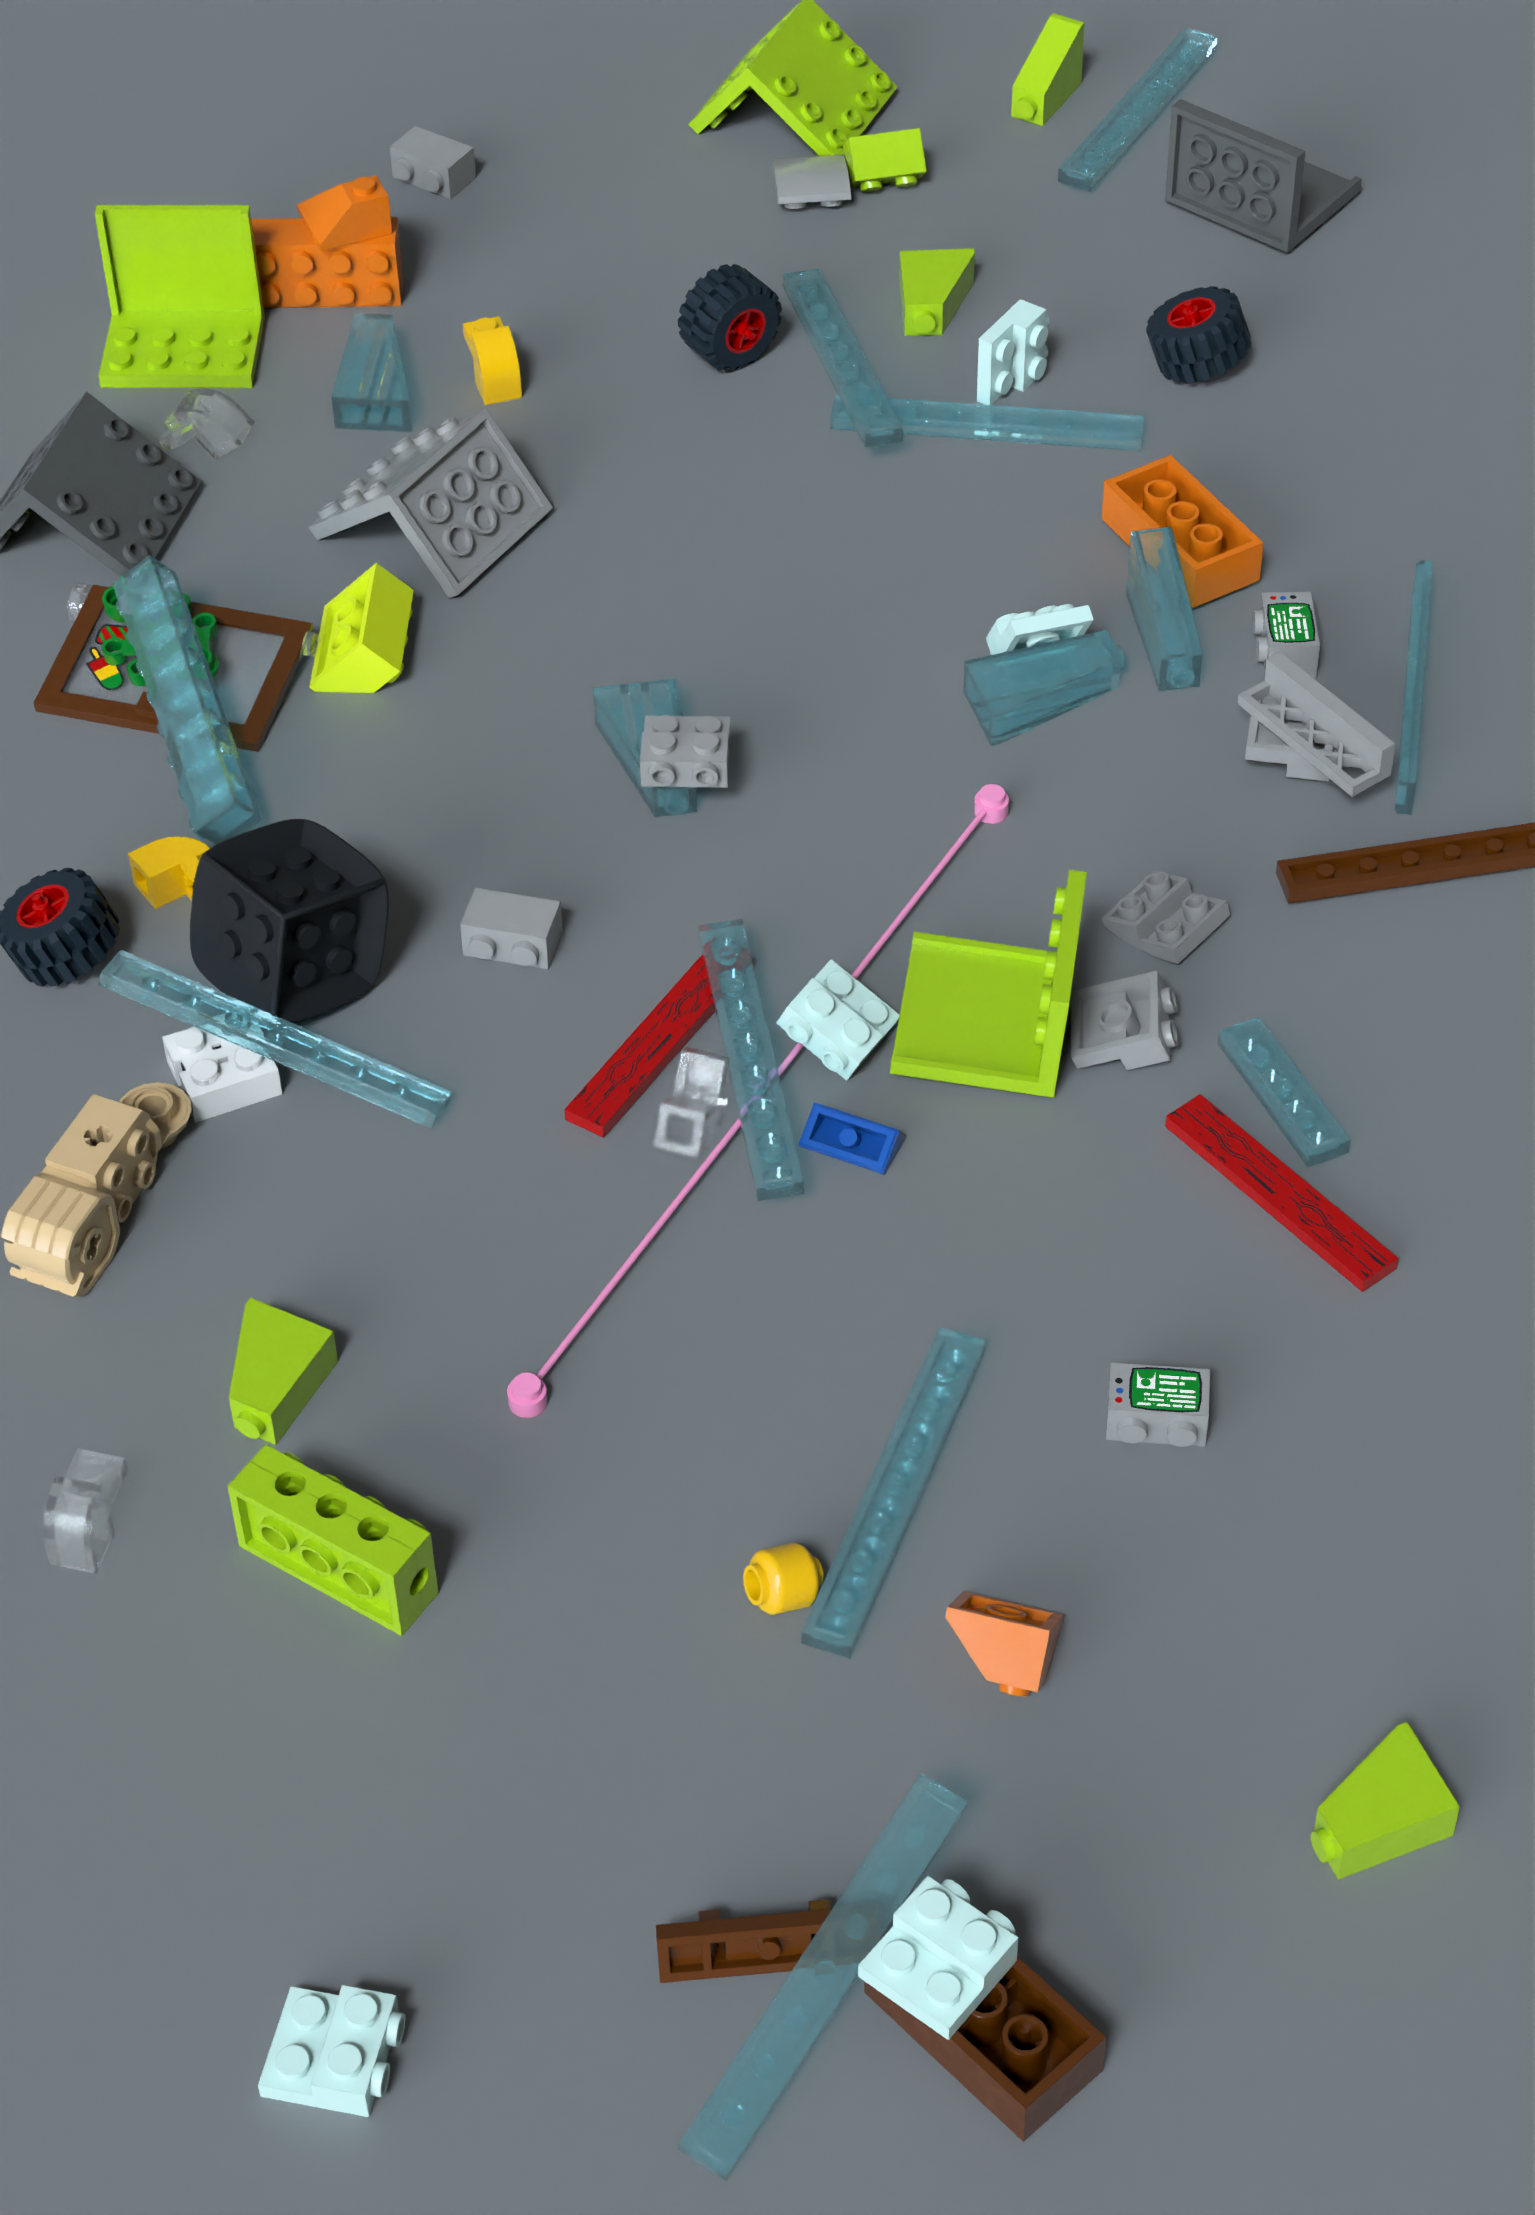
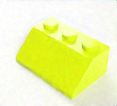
[309,563,414,693]

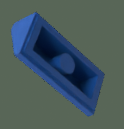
[798,1102,905,1175]

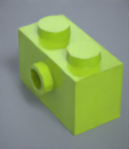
[843,128,927,192]

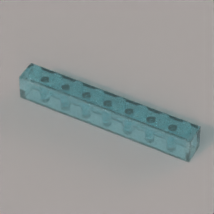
[112,555,261,844]

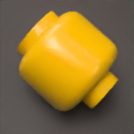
[743,1542,824,1615]

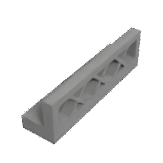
[1238,651,1395,797]

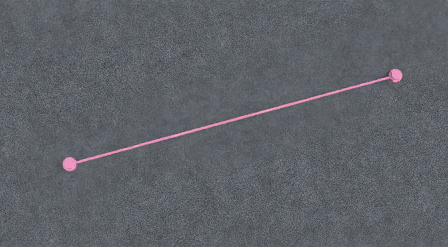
[507,784,1009,1418]

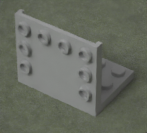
[308,408,553,598]

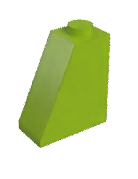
[1011,13,1085,126]
[899,248,975,336]
[229,1297,338,1445]
[1310,1722,1460,1880]

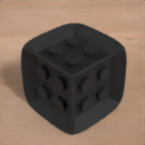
[190,819,389,1025]

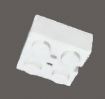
[162,1010,282,1123]

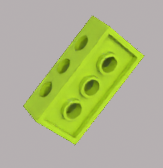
[227,1444,439,1636]

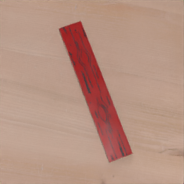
[564,940,753,1138]
[1165,1094,1398,1292]

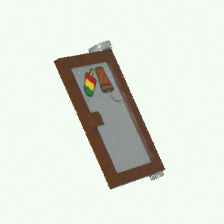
[34,582,319,752]

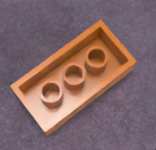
[252,217,404,308]
[1102,455,1264,608]

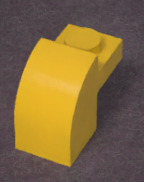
[462,316,522,405]
[128,836,210,909]

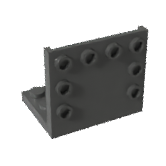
[1165,99,1362,253]
[0,391,201,587]

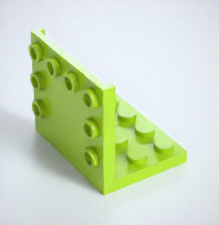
[688,0,898,156]
[95,205,265,388]
[890,869,1087,1098]

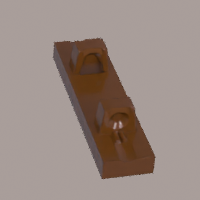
[656,1899,880,1983]

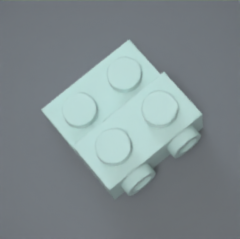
[977,299,1050,407]
[986,604,1093,668]
[776,959,900,1081]
[858,1876,1018,2040]
[258,1985,406,2117]

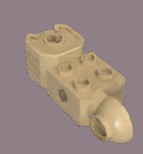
[1,1082,192,1297]

